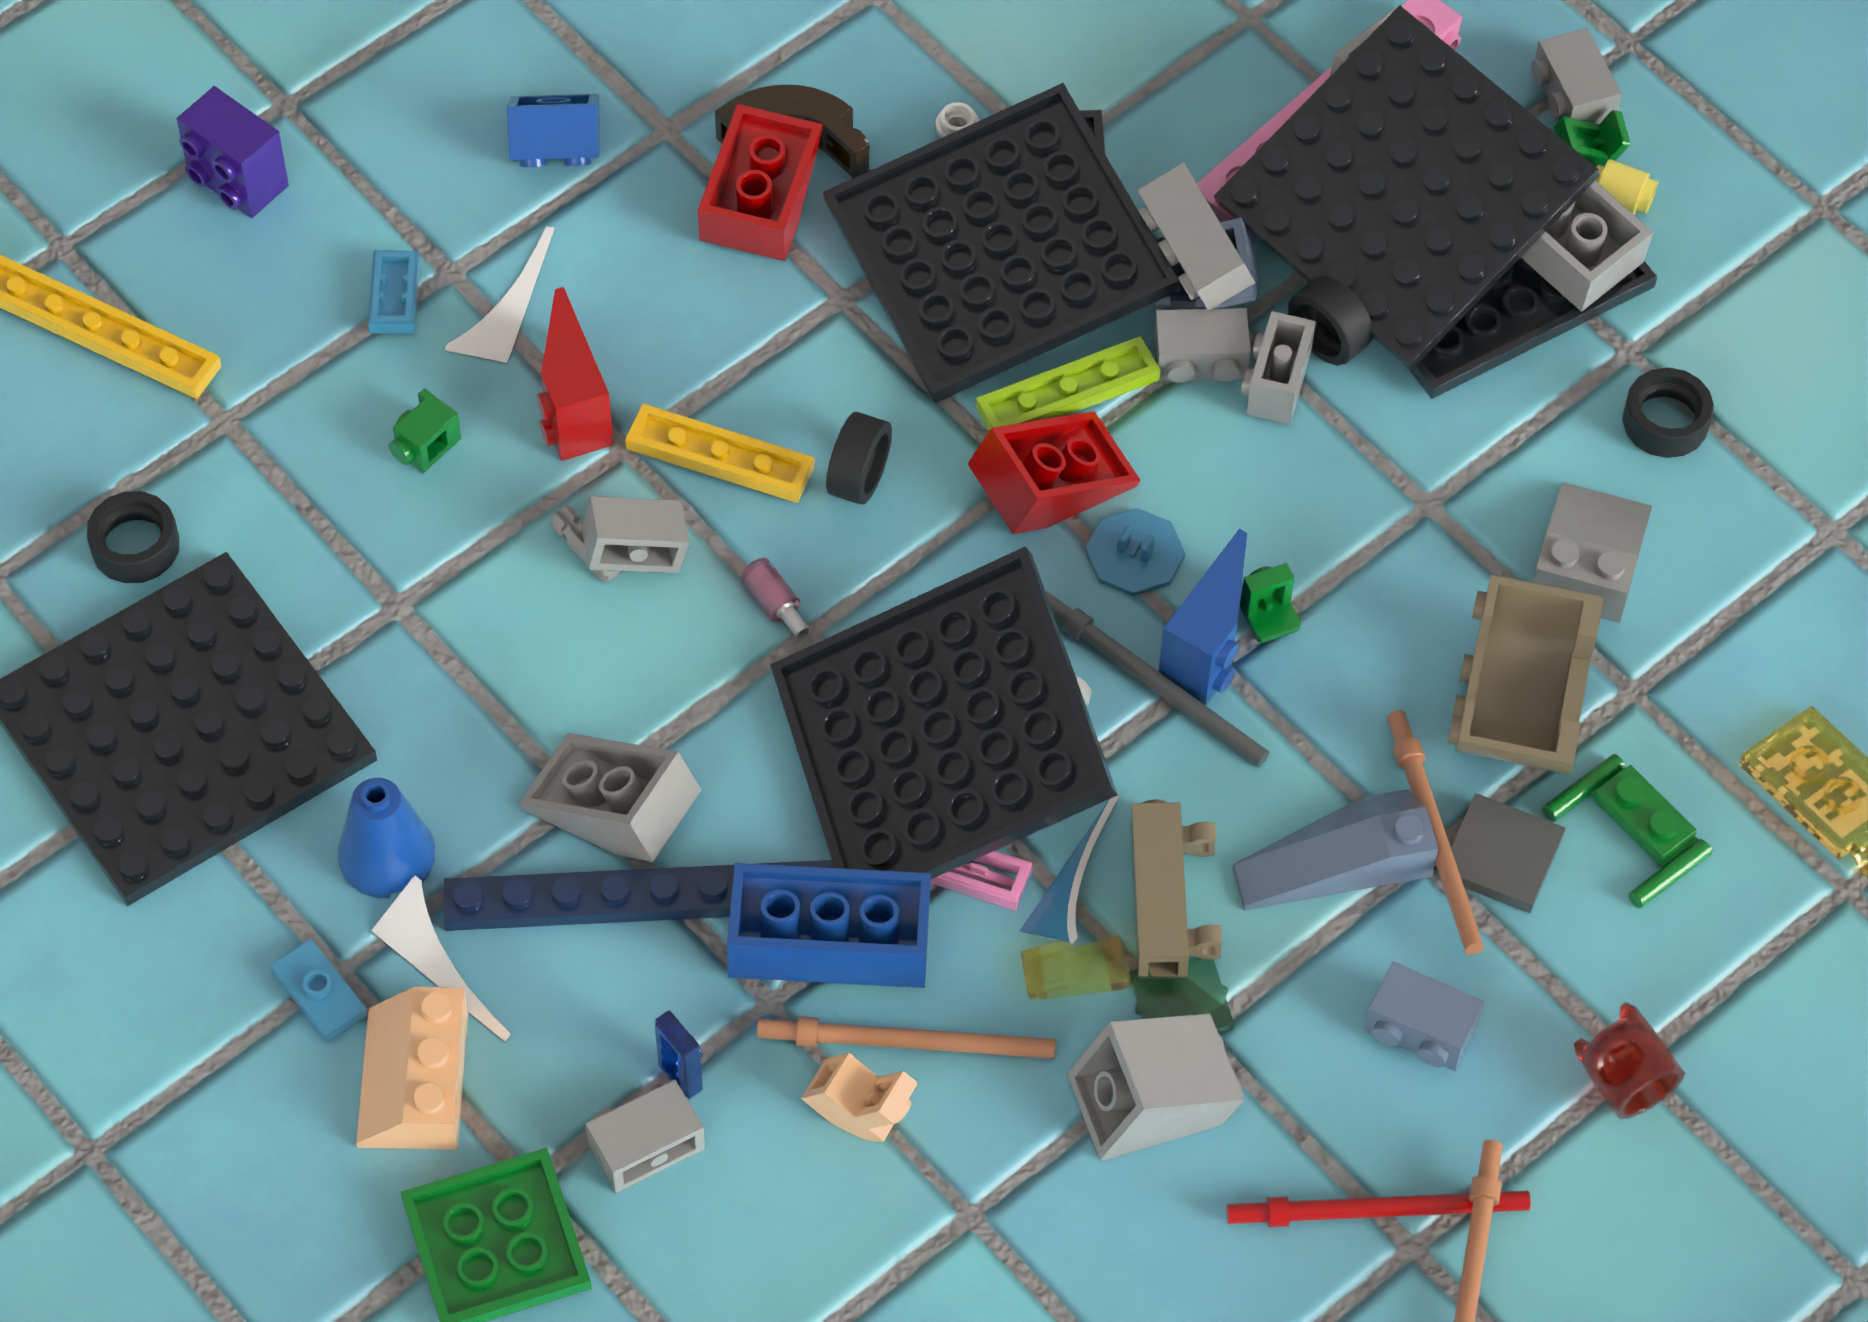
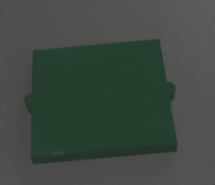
[1129,958,1234,1032]

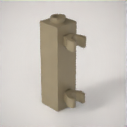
[1131,799,1222,981]

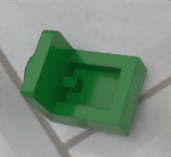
[1554,110,1630,167]
[1240,563,1301,643]

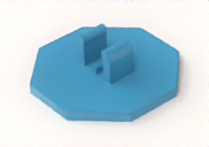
[1085,508,1185,596]

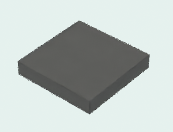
[1439,793,1566,913]

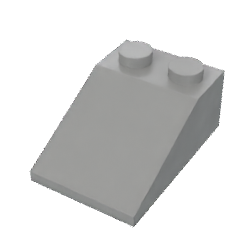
[1533,482,1652,623]
[519,733,701,862]

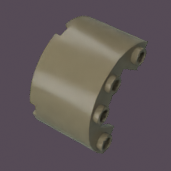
[1447,575,1604,775]

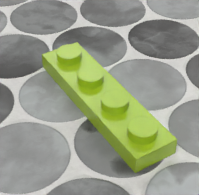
[976,336,1161,431]

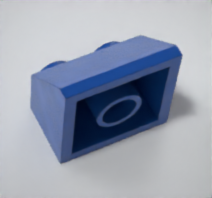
[507,94,600,167]

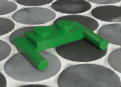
[1542,754,1712,908]

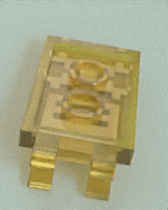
[1739,706,1868,878]

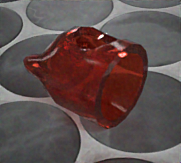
[1574,1002,1685,1119]

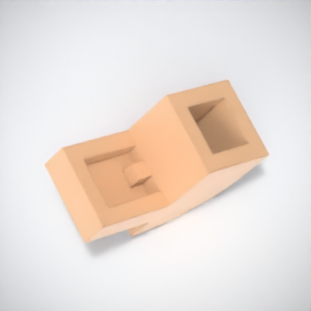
[801,1053,918,1142]

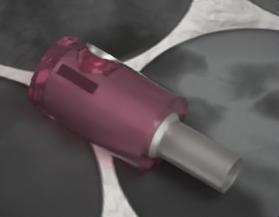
[740,558,810,639]

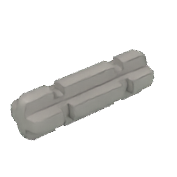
[551,506,621,583]

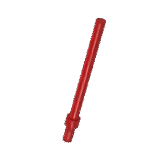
[1226,1190,1531,1228]

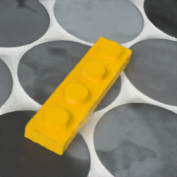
[625,403,815,503]

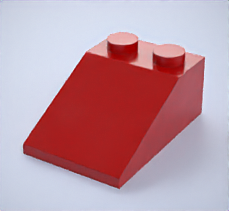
[697,104,823,261]
[536,287,613,461]
[967,411,1141,534]

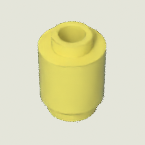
[1595,159,1659,215]

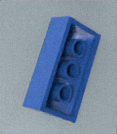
[727,863,931,988]

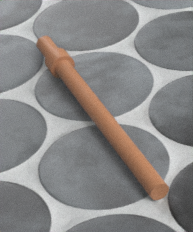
[1387,710,1484,955]
[757,1016,1056,1059]
[1454,1140,1503,1322]

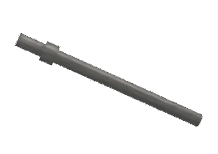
[1045,591,1270,767]

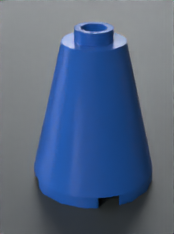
[337,777,435,898]

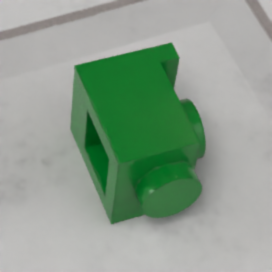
[388,388,461,474]

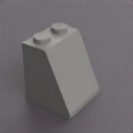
[1067,1014,1245,1160]

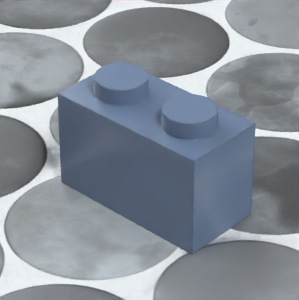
[1364,961,1484,1071]

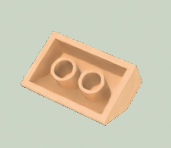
[356,987,468,1150]

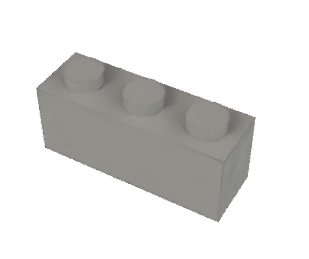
[1137,162,1255,311]

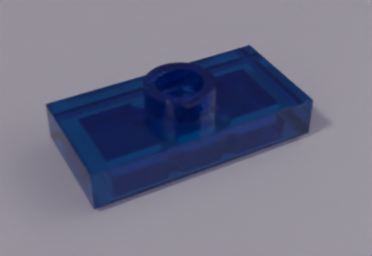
[655,1010,703,1099]

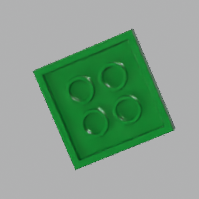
[400,1148,592,1322]

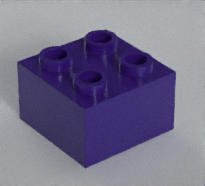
[176,86,289,218]

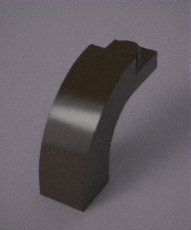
[715,85,870,178]

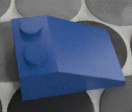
[1158,529,1247,705]

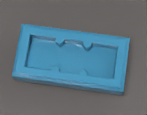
[368,250,420,333]
[270,939,368,1043]

